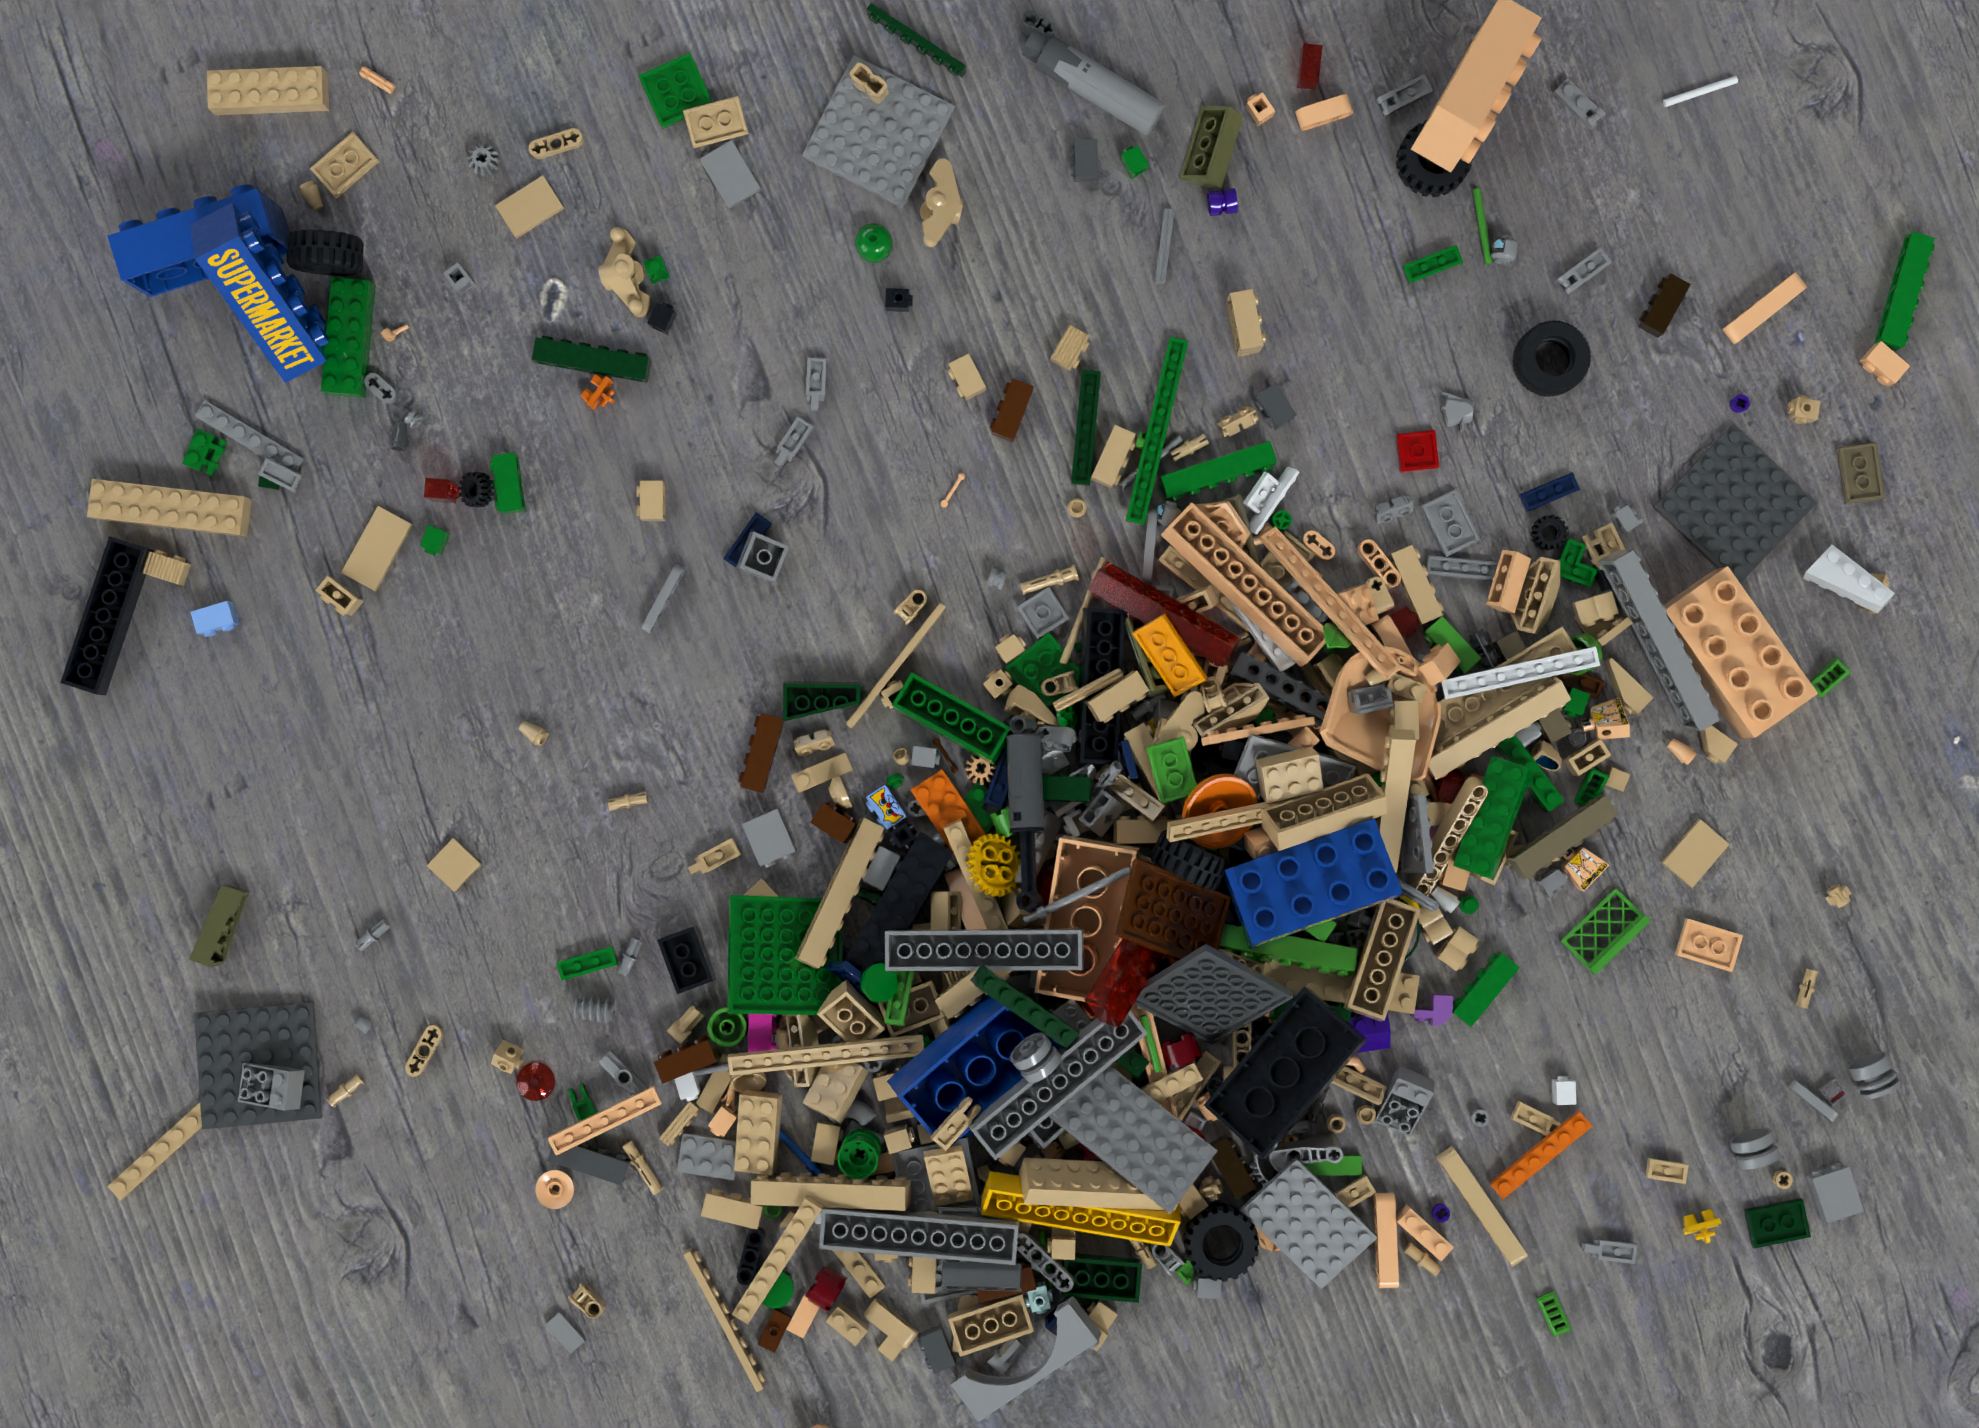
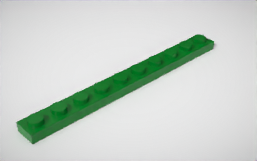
[1126,337,1188,525]

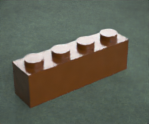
[738,713,784,793]

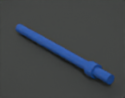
[779,1128,825,1176]

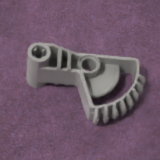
[1250,1133,1343,1186]

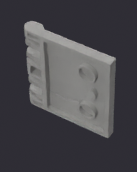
[1397,794,1435,874]

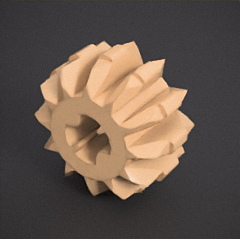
[965,754,997,785]

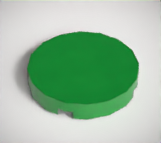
[860,963,898,1003]
[762,1270,794,1309]

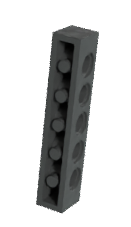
[1228,652,1330,726]

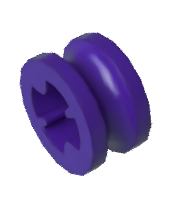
[1730,394,1750,413]
[1432,1204,1450,1222]

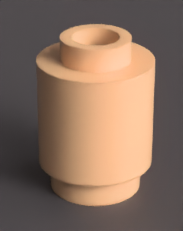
[1196,1091,1218,1121]

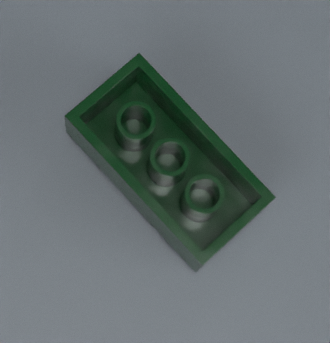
[1061,1253,1142,1303]

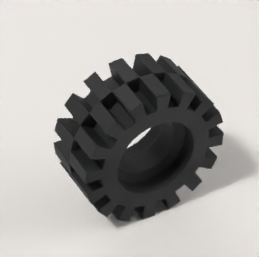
[458,472,495,507]
[1530,515,1568,551]

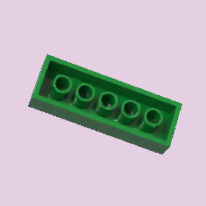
[321,277,376,398]
[892,672,1013,765]
[1453,756,1532,880]

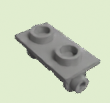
[1372,495,1414,524]

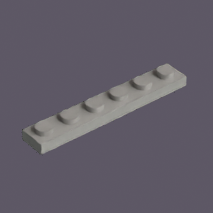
[195,400,304,472]

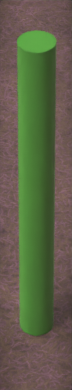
[1473,188,1493,265]

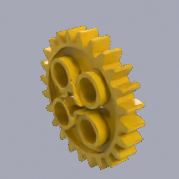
[965,834,1021,897]

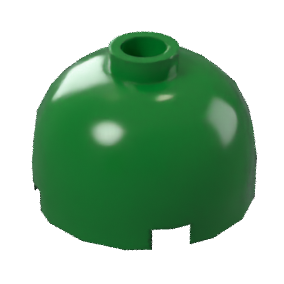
[855,223,893,263]

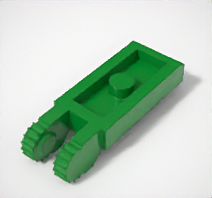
[568,1083,605,1140]

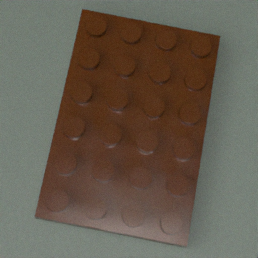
[1115,859,1231,960]

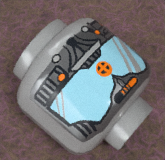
[1491,235,1518,265]
[1157,501,1182,529]

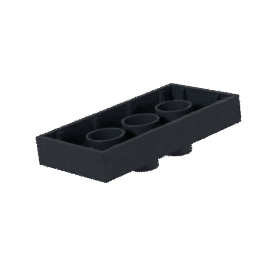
[1204,986,1368,1159]

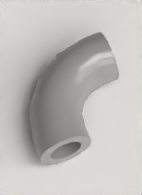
[828,1099,877,1127]

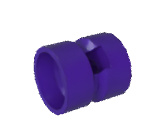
[1207,188,1238,216]

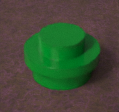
[886,773,905,789]
[1459,895,1479,914]

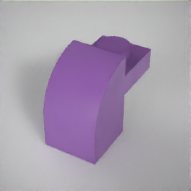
[1410,993,1453,1026]

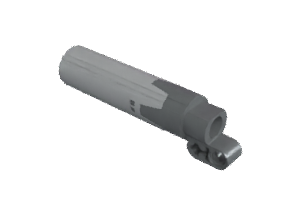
[1021,10,1165,135]

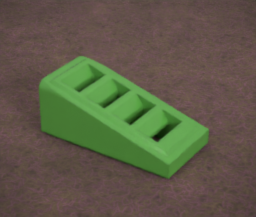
[1810,657,1851,698]
[1536,1291,1572,1337]

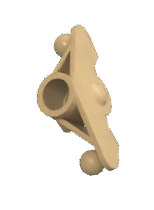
[920,159,963,247]
[598,227,650,318]
[1153,691,1205,750]

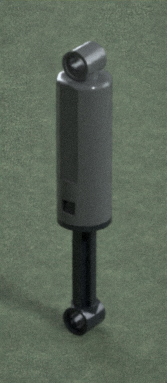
[1006,715,1044,911]

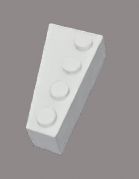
[1803,545,1895,613]

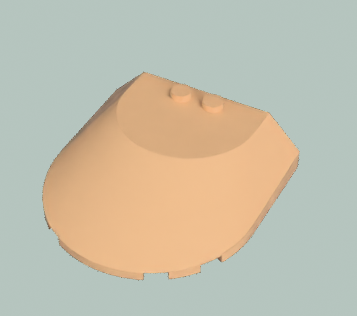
[1320,646,1441,781]

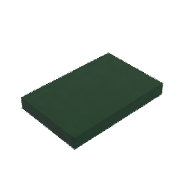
[1744,1198,1811,1249]

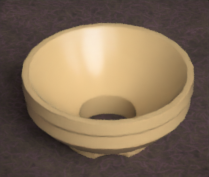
[828,774,852,809]
[731,1072,767,1093]

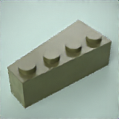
[189,884,250,967]

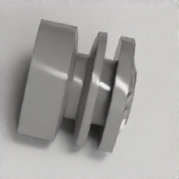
[1848,1052,1901,1099]

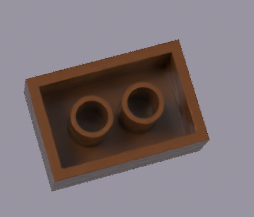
[654,1035,721,1084]

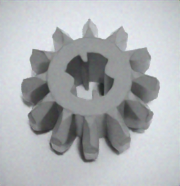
[467,143,500,177]

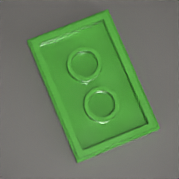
[1146,736,1197,804]

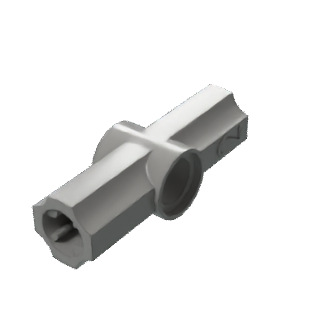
[598,1050,648,1096]

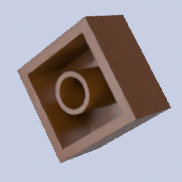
[810,802,857,844]

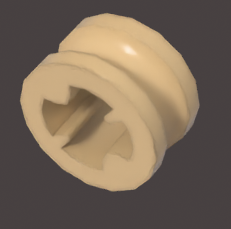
[1772,1170,1793,1189]

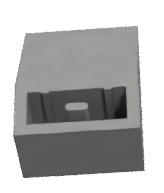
[238,1063,305,1111]
[1374,1065,1434,1136]

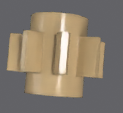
[1825,884,1852,908]
[1199,1176,1223,1202]

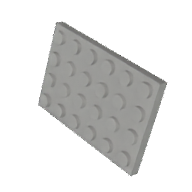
[1240,1157,1378,1289]

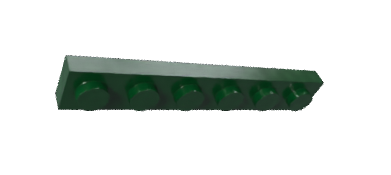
[867,3,966,77]
[1071,370,1101,486]
[1045,996,1149,1078]

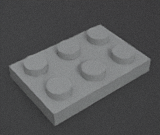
[677,1132,736,1180]

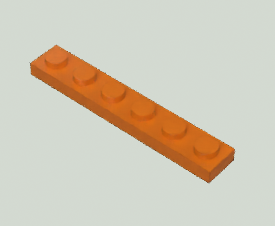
[1489,1110,1593,1199]

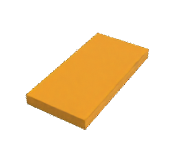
[1132,613,1208,697]

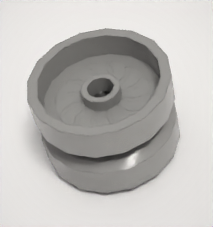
[1010,1032,1061,1083]
[1729,1128,1781,1170]

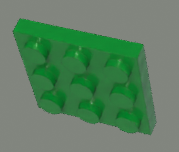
[638,53,713,129]
[1004,632,1080,707]

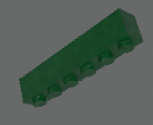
[531,335,652,383]
[970,964,1079,1049]

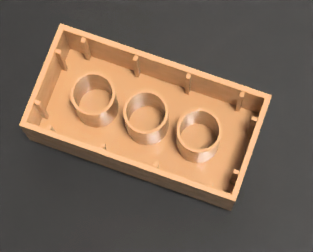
[1411,0,1543,172]
[1664,566,1818,739]
[1034,835,1140,1007]

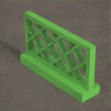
[1560,888,1651,975]

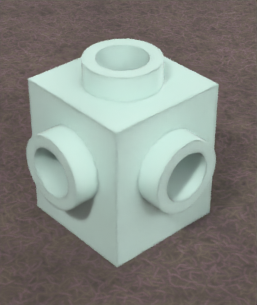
[1024,1281,1053,1314]

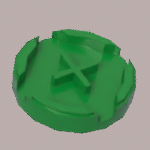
[1057,693,1078,730]

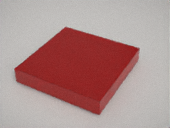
[1396,430,1439,473]

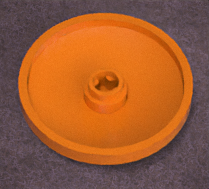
[1182,774,1258,849]

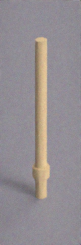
[1059,557,1108,665]

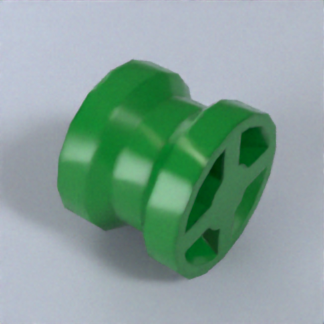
[1271,510,1292,531]

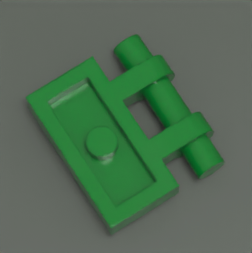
[182,429,227,476]

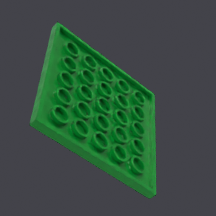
[727,895,843,1015]

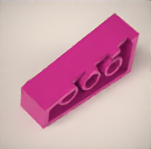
[748,1014,777,1052]

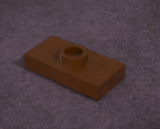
[757,1308,792,1353]

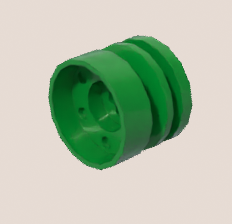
[838,1129,882,1179]

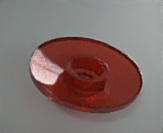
[516,1062,555,1101]

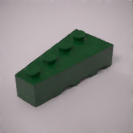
[783,681,862,722]

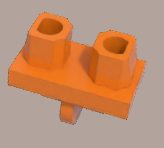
[580,374,615,410]

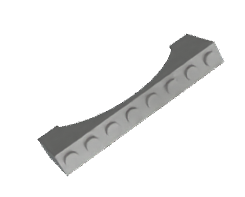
[951,1296,1102,1422]

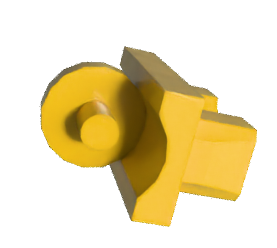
[1682,1209,1722,1244]

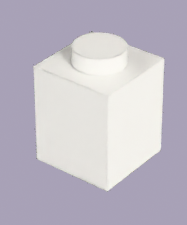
[674,1071,702,1101]
[1551,1076,1576,1105]

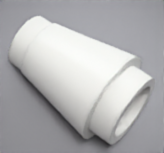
[1431,886,1460,913]

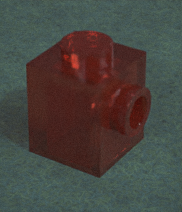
[1390,606,1419,638]

